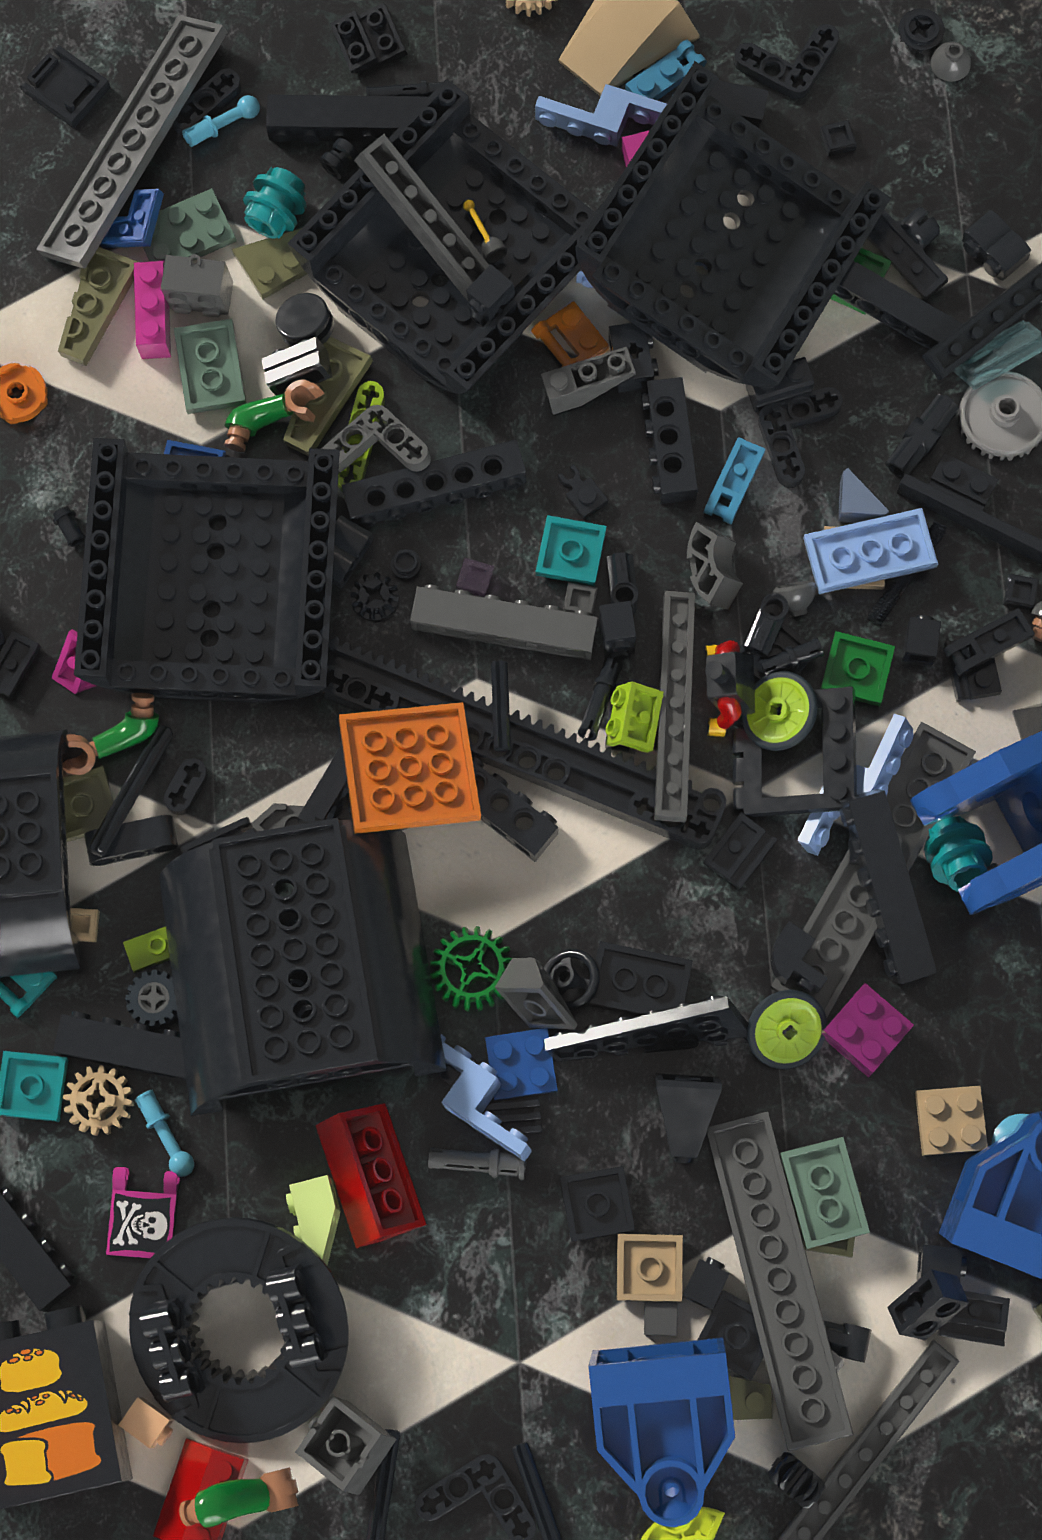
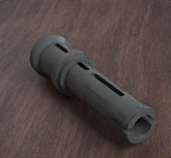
[428,1147,527,1180]

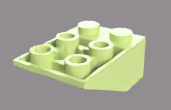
[286,1175,341,1266]

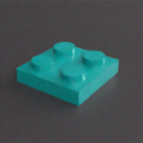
[535,515,607,586]
[0,1051,68,1122]

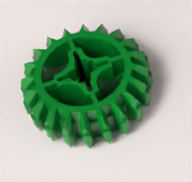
[430,926,512,1012]

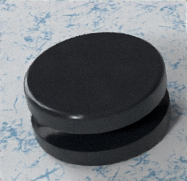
[275,293,334,347]

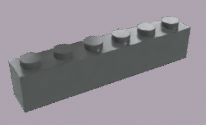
[354,134,489,301]
[410,585,598,661]

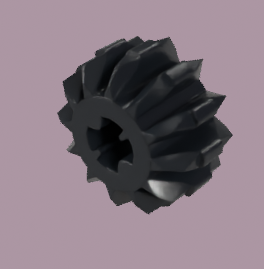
[768,1452,826,1508]

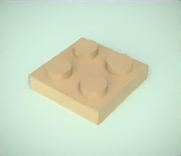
[915,1086,988,1156]
[617,1234,683,1302]

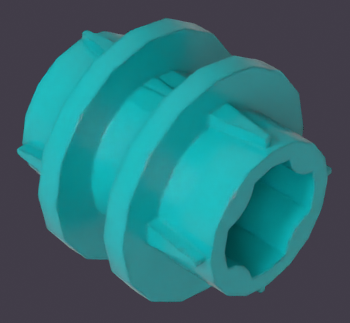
[243,167,307,239]
[924,816,993,892]

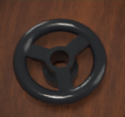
[544,949,600,1011]

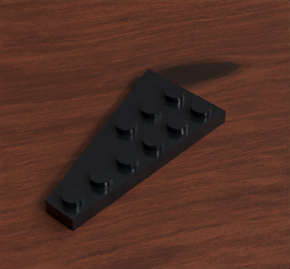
[544,995,748,1061]

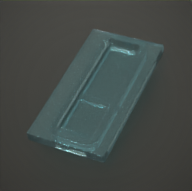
[953,320,1042,390]

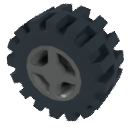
[125,970,178,1029]

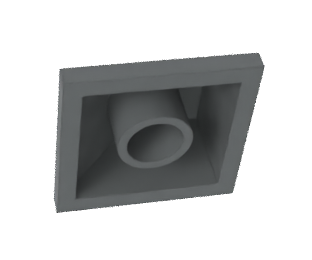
[495,957,578,1030]

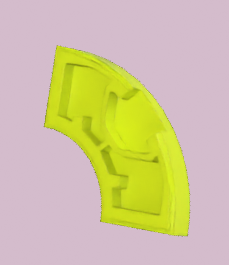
[640,1507,725,1540]

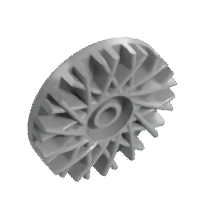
[958,371,1042,461]

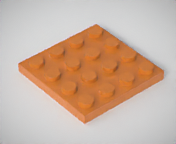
[339,702,481,834]

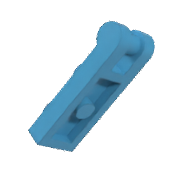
[625,39,707,100]
[703,437,766,525]

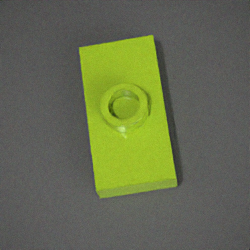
[123,926,170,973]

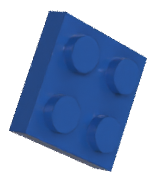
[485,1028,558,1101]

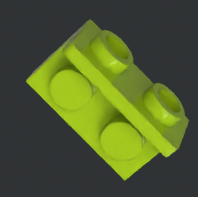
[606,681,664,753]

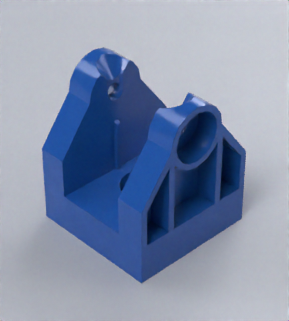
[910,731,1042,915]
[939,1111,1042,1279]
[588,1338,735,1527]

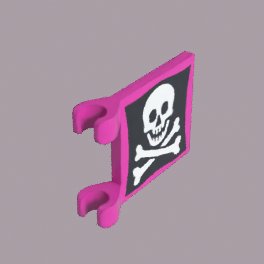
[106,1167,180,1258]

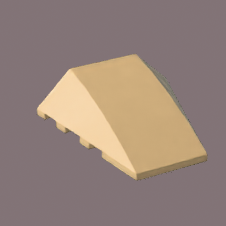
[559,0,700,97]

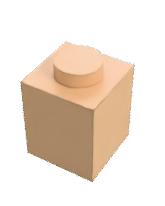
[118,1397,174,1448]

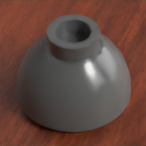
[931,42,971,82]
[773,581,816,616]

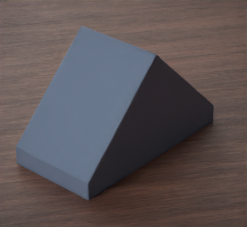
[838,468,889,523]

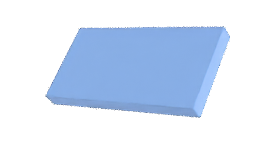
[803,508,938,594]

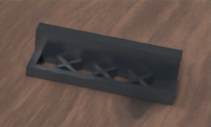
[298,744,349,824]

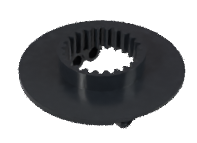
[129,1217,349,1443]

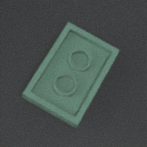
[143,188,237,264]
[174,319,246,414]
[780,1137,870,1249]

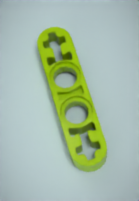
[338,381,385,492]

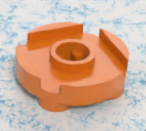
[0,363,48,424]

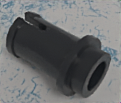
[53,506,85,547]

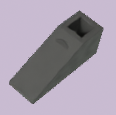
[541,347,636,415]

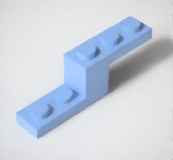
[535,84,667,147]
[798,714,913,856]
[441,1034,532,1162]

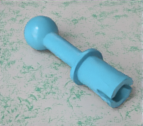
[182,95,260,147]
[135,1090,195,1177]

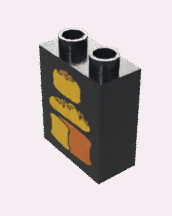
[0,1306,133,1509]

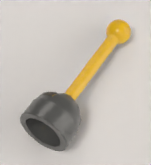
[463,200,507,263]

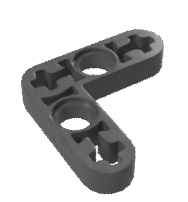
[322,405,431,473]

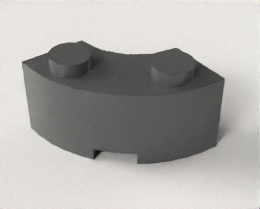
[687,522,743,610]

